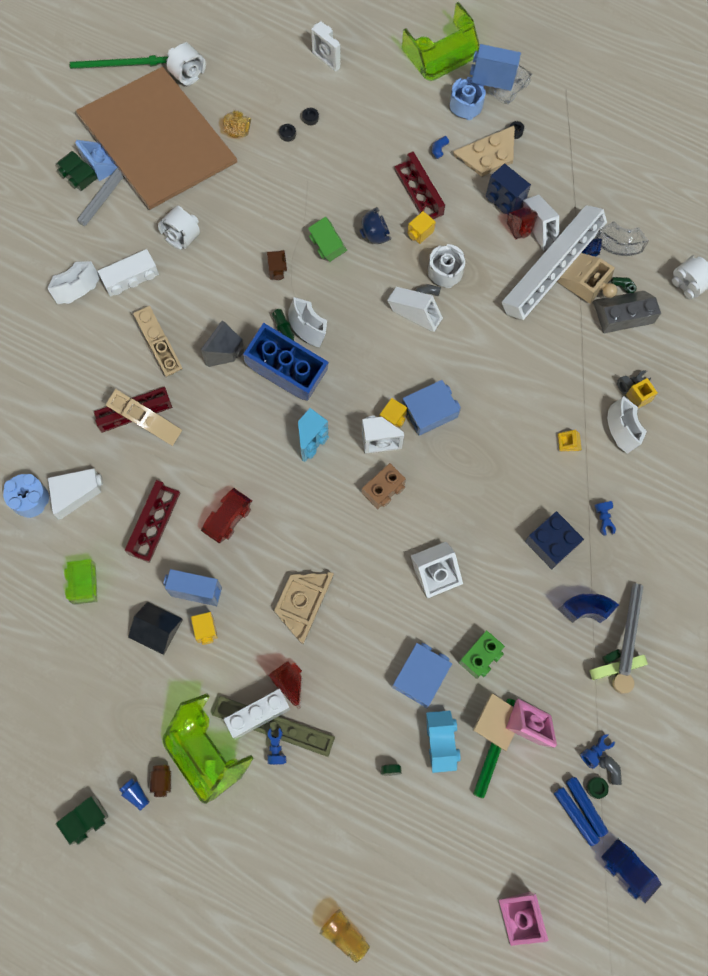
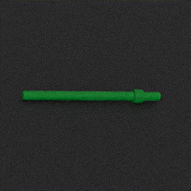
[70,55,168,69]

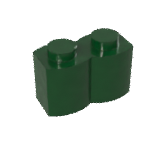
[56,151,97,191]
[56,796,109,845]

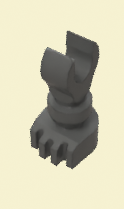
[616,370,651,394]

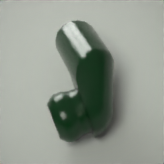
[611,277,637,294]

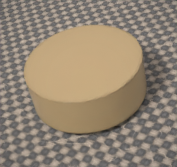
[612,674,635,694]

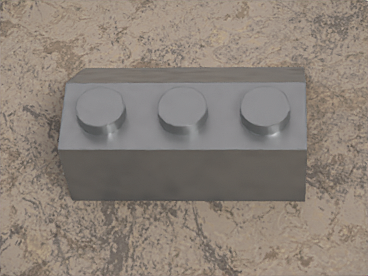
[593,291,661,334]

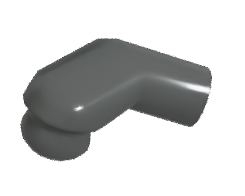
[415,284,441,296]
[599,756,622,785]

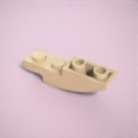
[133,306,183,377]
[106,389,183,446]

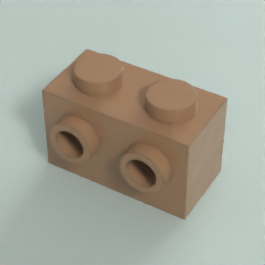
[362,463,406,510]

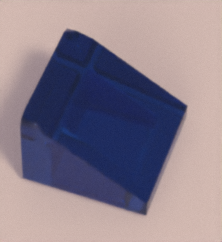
[581,238,602,257]

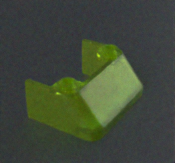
[402,1,480,81]
[163,693,254,804]

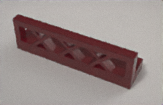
[394,151,445,219]
[94,387,173,433]
[125,480,181,563]

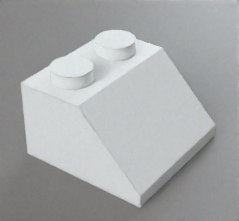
[362,416,404,454]
[411,542,463,598]

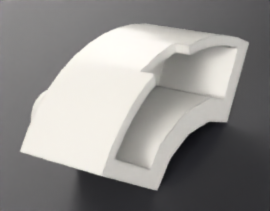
[47,261,100,304]
[288,297,327,348]
[607,396,647,454]

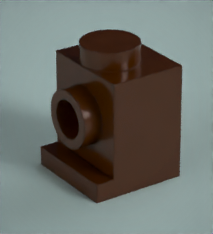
[267,250,287,280]

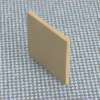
[473,693,515,751]

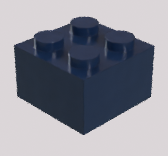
[485,163,531,217]
[525,511,584,570]

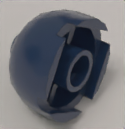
[360,207,392,244]

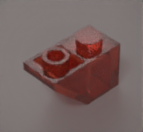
[507,207,538,240]

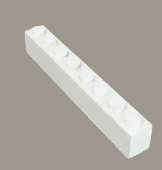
[502,205,607,320]

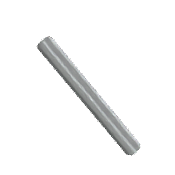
[77,168,124,226]
[619,583,643,676]

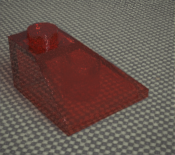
[268,661,302,710]

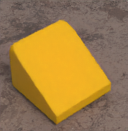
[558,429,582,452]

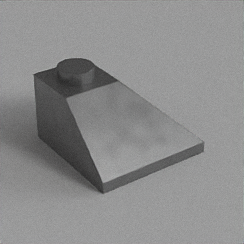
[201,321,244,367]

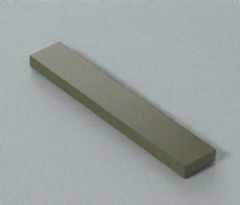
[213,696,335,757]

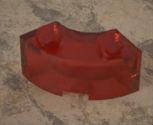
[201,488,253,544]

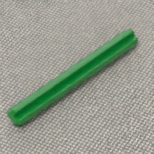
[473,698,516,799]

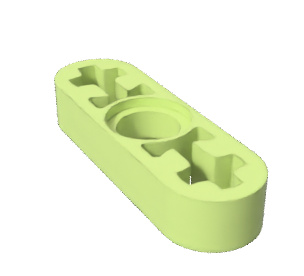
[589,655,648,680]

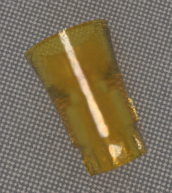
[319,909,370,963]

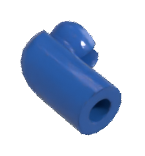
[431,136,449,159]

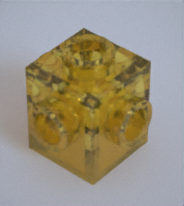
[223,110,251,138]

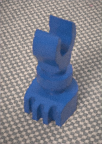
[595,501,616,536]
[267,727,286,765]
[580,734,615,769]

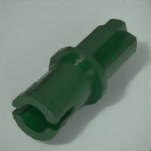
[272,309,294,341]

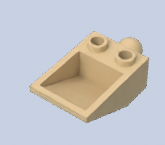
[557,253,618,304]

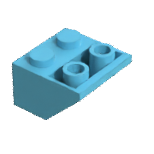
[298,408,329,462]

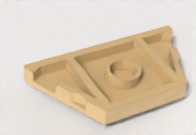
[453,126,514,176]
[274,572,334,645]

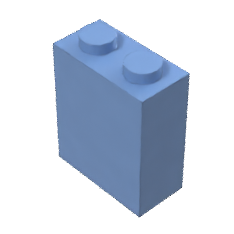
[470,44,521,91]
[402,380,461,436]
[163,569,222,607]
[392,643,452,708]

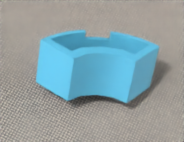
[426,710,461,773]

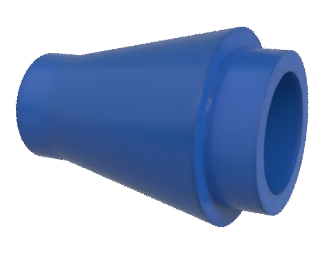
[119,778,149,811]

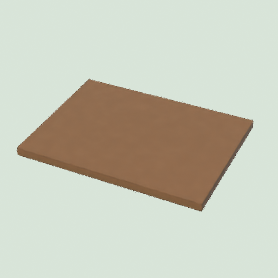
[76,67,237,210]

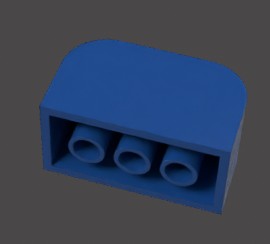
[243,323,329,401]

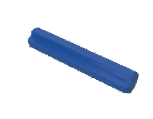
[566,777,608,837]
[554,787,600,846]

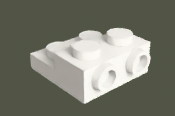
[311,21,340,72]

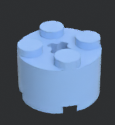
[450,77,486,120]
[3,474,49,518]

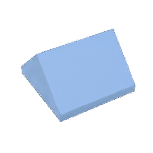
[75,140,117,182]

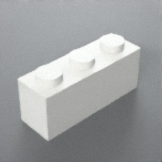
[98,249,159,297]
[224,689,290,740]

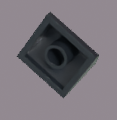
[128,602,183,655]

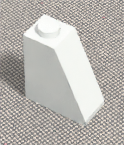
[523,195,559,251]
[388,287,443,332]
[48,469,103,520]

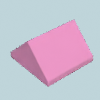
[506,699,557,748]
[499,892,549,946]

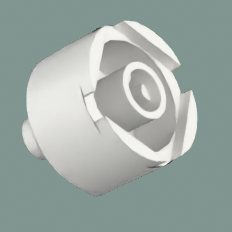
[167,42,206,86]
[158,205,200,250]
[428,244,466,288]
[672,255,708,299]

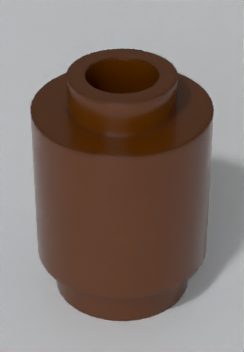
[150,765,171,797]

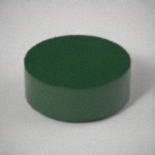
[602,649,622,665]
[380,764,402,776]
[586,777,609,799]

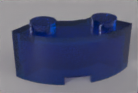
[558,594,619,623]
[601,839,662,903]

